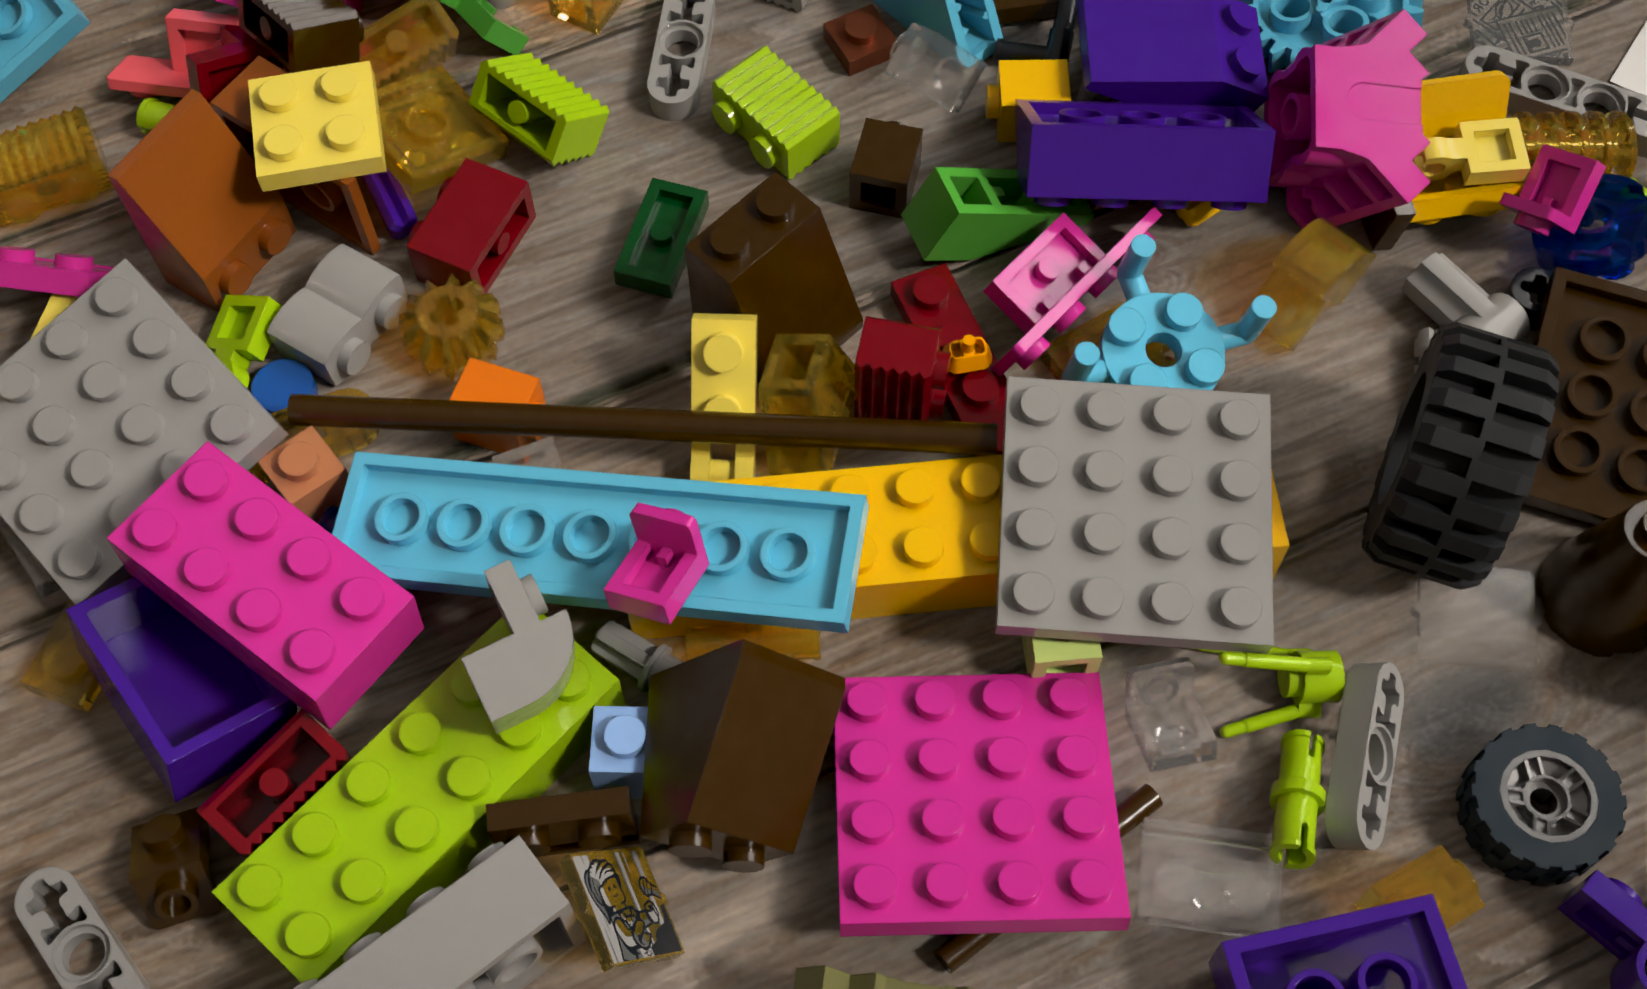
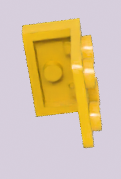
[1410,70,1524,225]

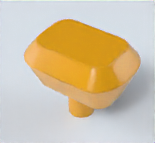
[942,334,992,374]

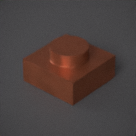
[823,4,899,77]

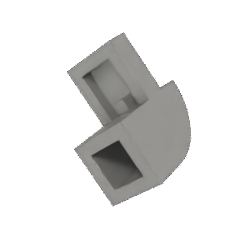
[461,559,575,735]

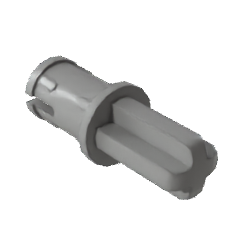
[591,620,683,692]

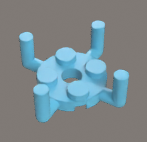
[1062,234,1277,390]

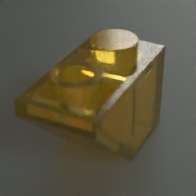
[758,334,855,476]

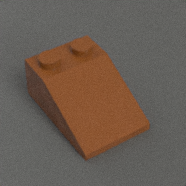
[210,56,381,256]
[107,89,297,312]

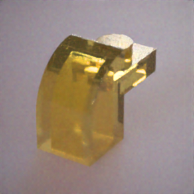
[1240,218,1377,351]

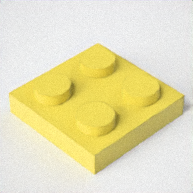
[248,61,387,192]

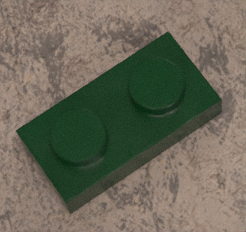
[613,177,709,299]

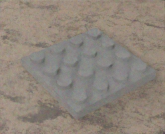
[0,258,289,605]
[995,376,1274,654]

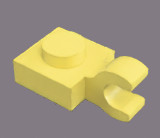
[1412,117,1531,186]

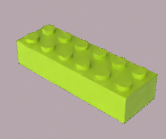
[212,614,626,983]

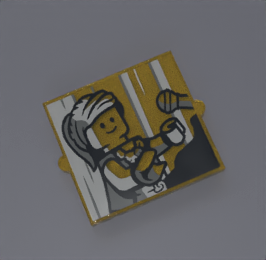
[559,847,685,973]

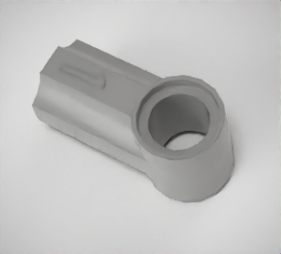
[1401,252,1531,341]

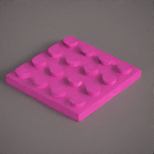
[834,672,1131,937]

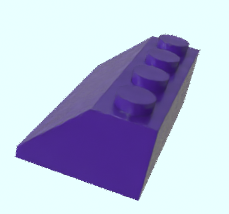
[1015,99,1276,211]

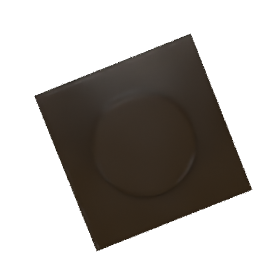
[849,118,923,219]

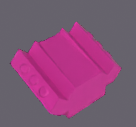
[1264,9,1431,235]

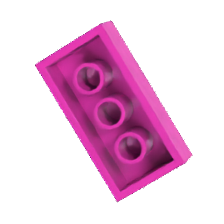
[107,441,424,730]

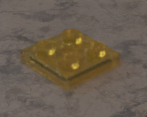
[377,65,509,195]

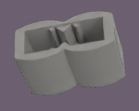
[267,243,409,387]

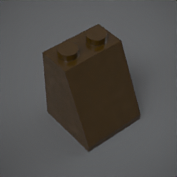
[685,172,863,400]
[640,639,845,873]

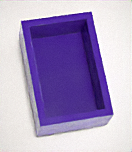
[66,577,297,803]

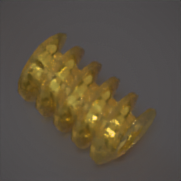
[1511,110,1638,185]

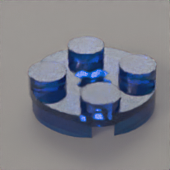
[1530,174,1647,280]

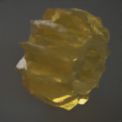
[398,273,505,382]

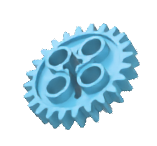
[1239,0,1424,73]

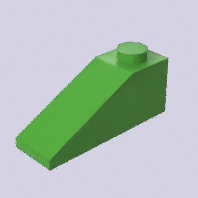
[901,167,1095,261]

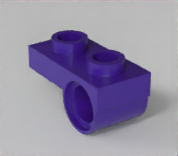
[1557,869,1647,989]

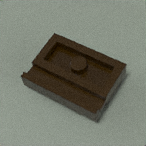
[486,786,640,857]

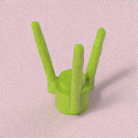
[1189,647,1345,738]

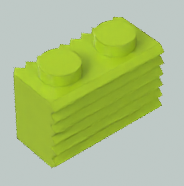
[712,45,840,179]
[468,52,609,166]

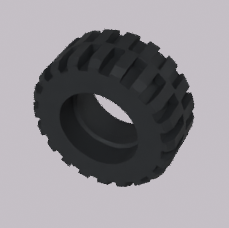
[1362,322,1560,590]

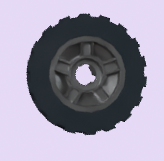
[1455,723,1627,886]

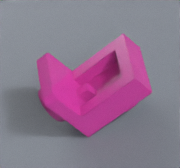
[1499,144,1606,237]
[603,503,709,625]

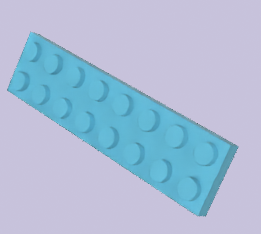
[332,451,869,633]

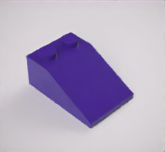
[1076,0,1269,112]
[1208,894,1468,989]

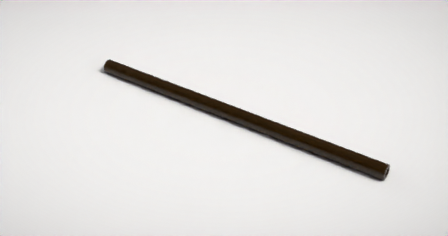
[287,394,998,455]

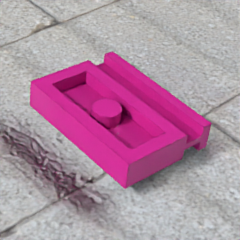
[0,246,114,297]

